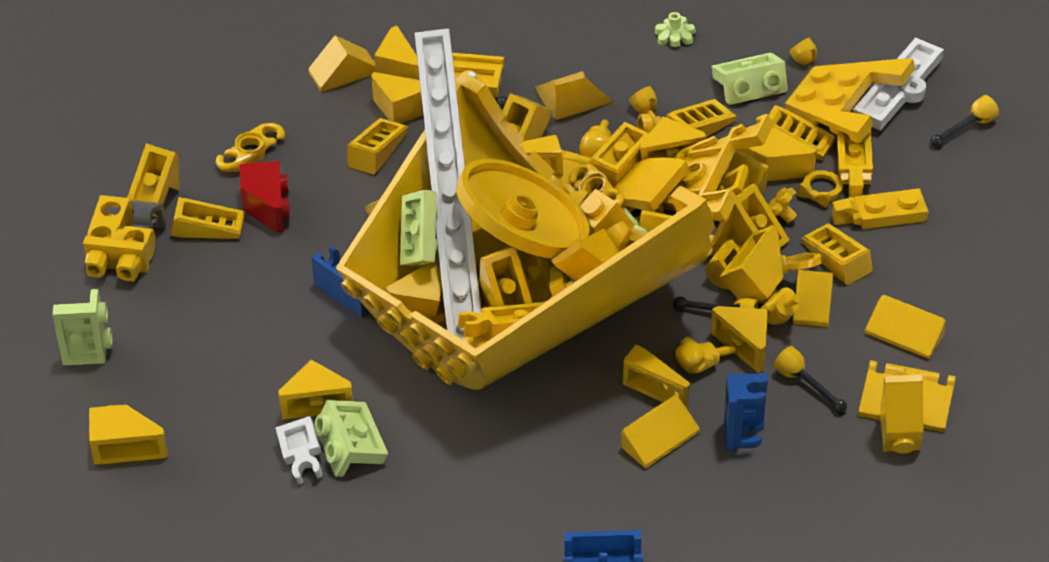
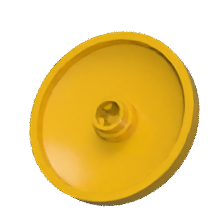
[456,159,590,259]

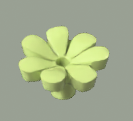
[654,12,696,47]

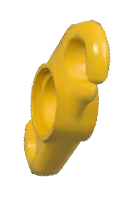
[215,123,285,173]
[569,164,624,207]

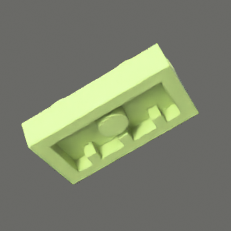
[711,53,788,105]
[400,190,438,268]
[52,289,113,366]
[314,400,388,477]

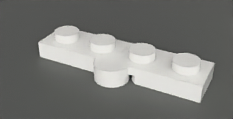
[853,38,944,131]

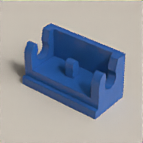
[311,246,369,318]
[723,373,768,451]
[564,530,643,562]

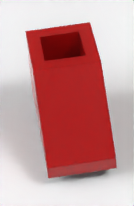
[240,161,290,232]

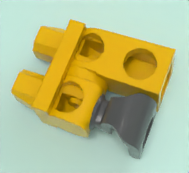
[83,195,166,282]

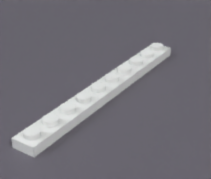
[415,28,481,340]

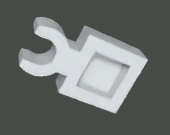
[275,416,322,485]

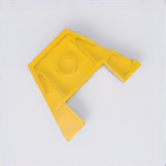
[785,58,915,143]
[662,114,774,222]

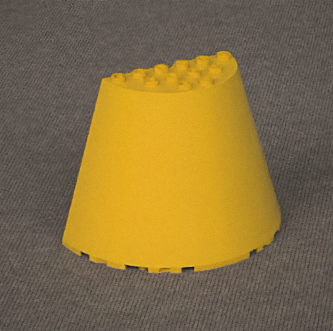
[336,72,716,390]

